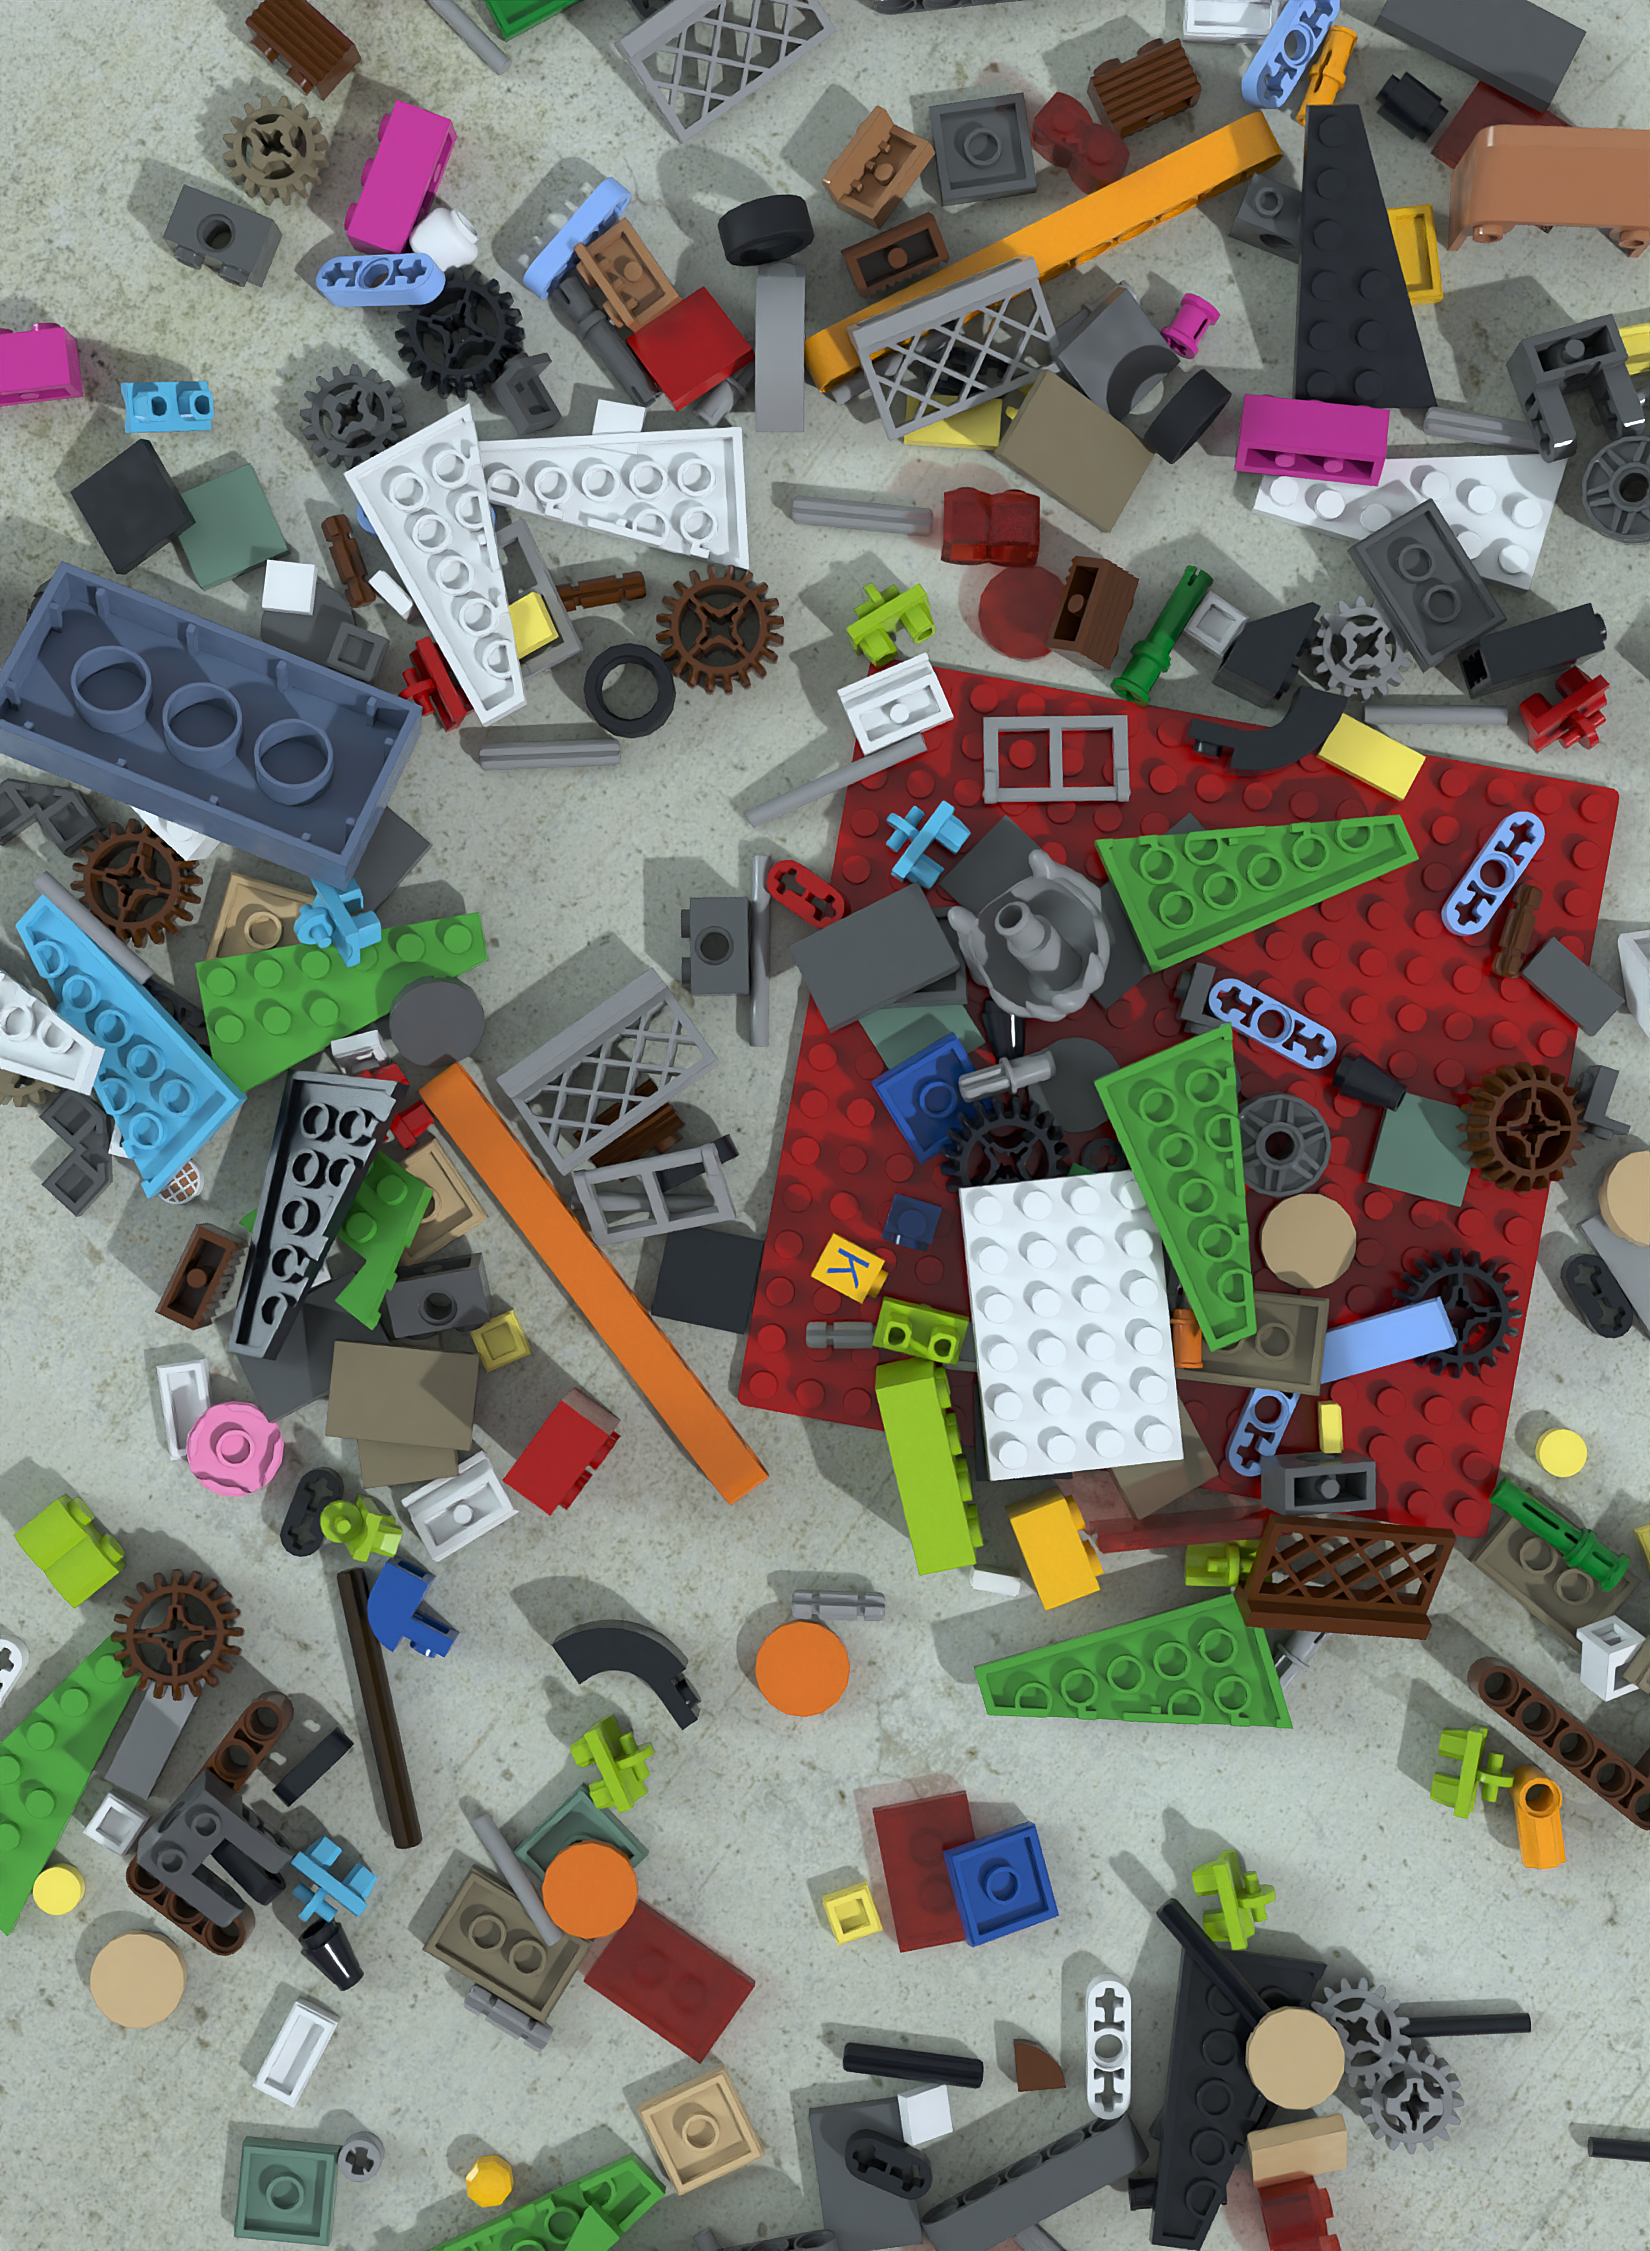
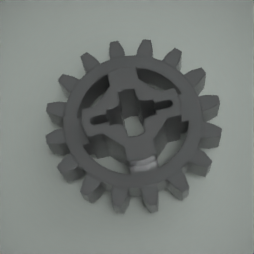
[300,364,407,471]

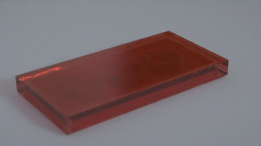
[1089,1504,1293,1554]

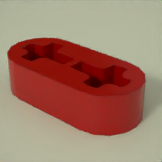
[767,860,851,929]

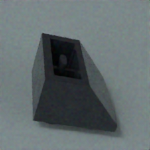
[1211,602,1322,708]

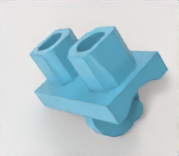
[120,381,214,433]
[886,800,971,891]
[294,877,381,968]
[290,1835,378,1923]

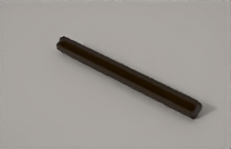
[337,1567,423,1849]

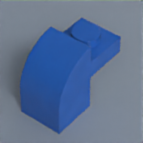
[367,1555,460,1658]

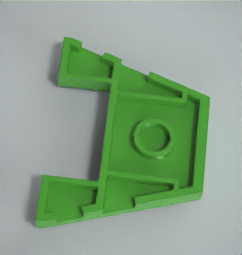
[239,1150,433,1330]

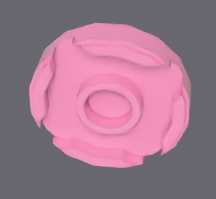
[186,1400,284,1497]

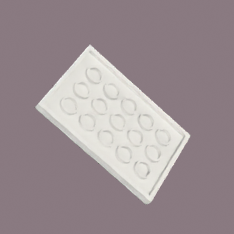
[959,1169,1183,1481]

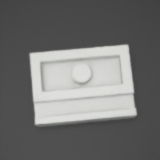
[837,652,954,757]
[401,1451,519,1562]

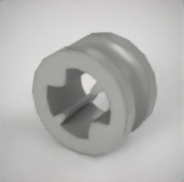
[338,2131,385,2183]

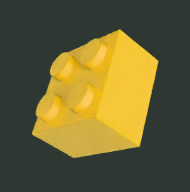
[1004,1486,1104,1611]

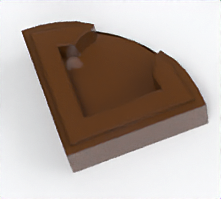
[1013,2039,1066,2092]

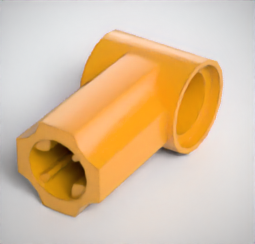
[1507,1764,1566,1870]

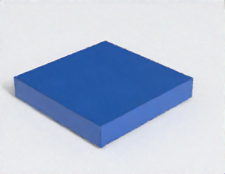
[871,1031,992,1164]
[943,1821,1059,1948]

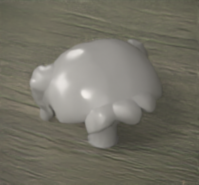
[947,849,1110,1022]

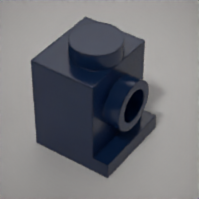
[881,1192,942,1252]

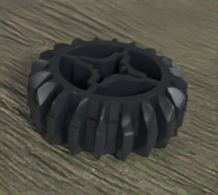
[395,267,526,402]
[939,1095,1070,1208]
[1389,1247,1523,1379]

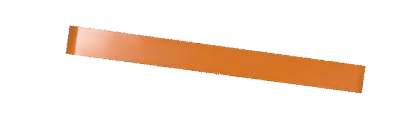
[418,1061,770,1506]

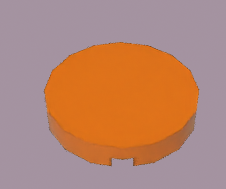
[755,1619,850,1717]
[542,1839,639,1939]

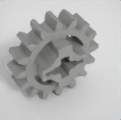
[1308,596,1413,703]
[1311,1978,1412,2088]
[1356,2044,1464,2154]

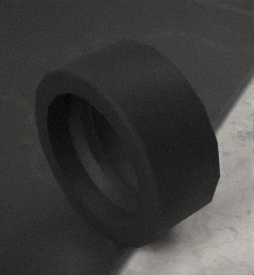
[718,194,814,267]
[1143,369,1232,464]
[583,643,676,739]

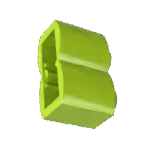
[13,1494,127,1609]

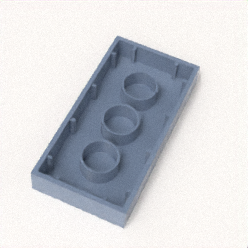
[0,561,423,892]

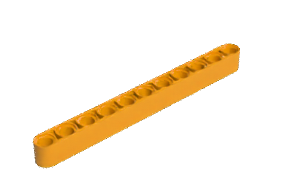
[804,111,1284,393]

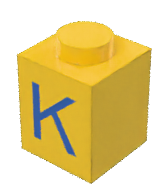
[811,1232,889,1304]

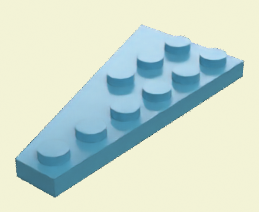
[15,894,247,1198]

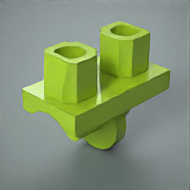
[846,582,936,668]
[872,1296,969,1366]
[319,1493,403,1563]
[1184,1535,1273,1587]
[570,1714,655,1813]
[1430,1724,1515,1819]
[1191,1849,1276,1950]

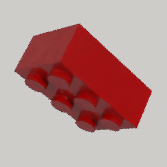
[502,1387,621,1516]

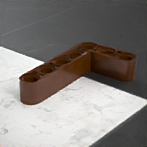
[1467,1657,1650,1830]
[126,1691,294,1956]

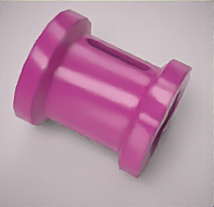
[1160,293,1220,359]

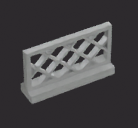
[613,0,837,144]
[845,254,1062,441]
[496,967,721,1176]

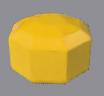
[465,2154,514,2207]

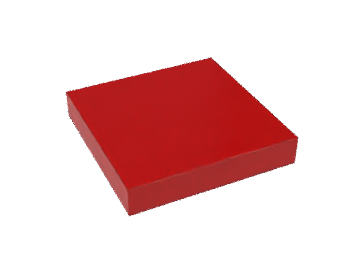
[625,286,755,412]

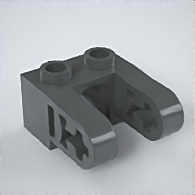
[1506,313,1645,463]
[137,1768,295,1928]

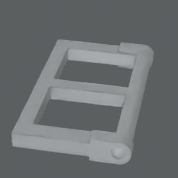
[495,519,584,682]
[982,715,1131,804]
[573,1143,736,1246]

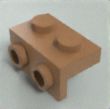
[822,106,936,230]
[573,217,683,332]

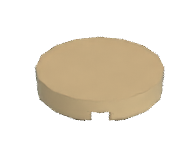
[1598,1150,1650,1247]
[1259,1193,1356,1289]
[90,1929,187,2028]
[1246,2006,1345,2110]

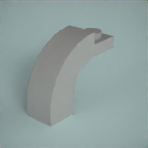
[755,262,806,432]

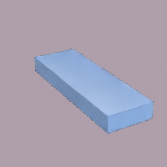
[1321,1296,1457,1384]

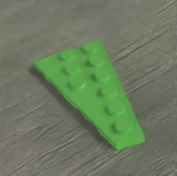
[1093,814,1419,975]
[195,912,489,1093]
[1093,1021,1257,1352]
[973,1591,1294,1729]
[0,1631,143,1937]
[426,2153,666,2251]

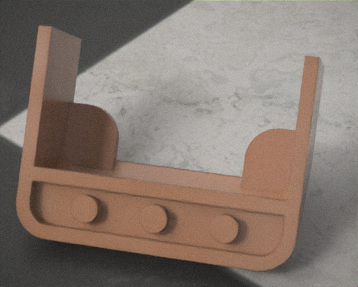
[1448,125,1650,258]

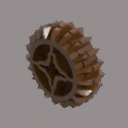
[656,565,784,695]
[70,818,203,949]
[1456,1062,1588,1193]
[111,1569,245,1701]

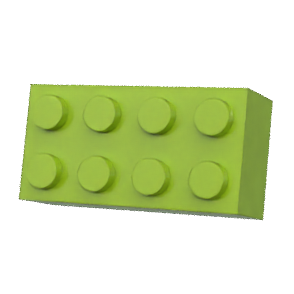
[875,1357,984,1576]

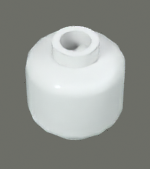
[408,208,480,281]

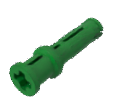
[1110,565,1214,707]
[1488,1476,1631,1592]

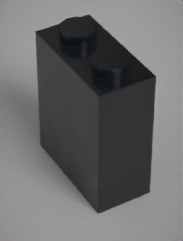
[1457,602,1607,700]

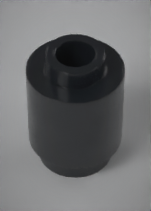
[1375,71,1449,144]

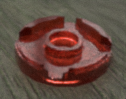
[977,564,1064,662]

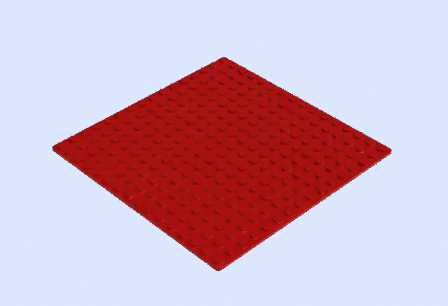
[738,659,1620,1538]

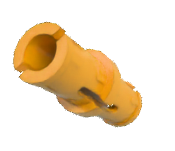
[1295,25,1358,127]

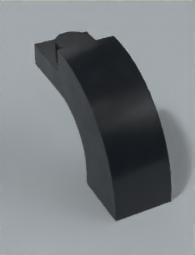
[1182,685,1348,777]
[552,1619,701,1730]

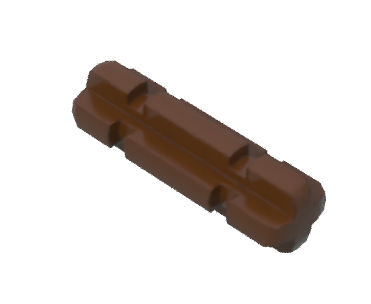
[321,514,376,608]
[555,571,646,612]
[1492,884,1543,978]

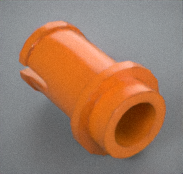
[1169,1308,1203,1368]

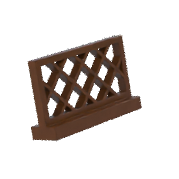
[1233,1514,1457,1640]

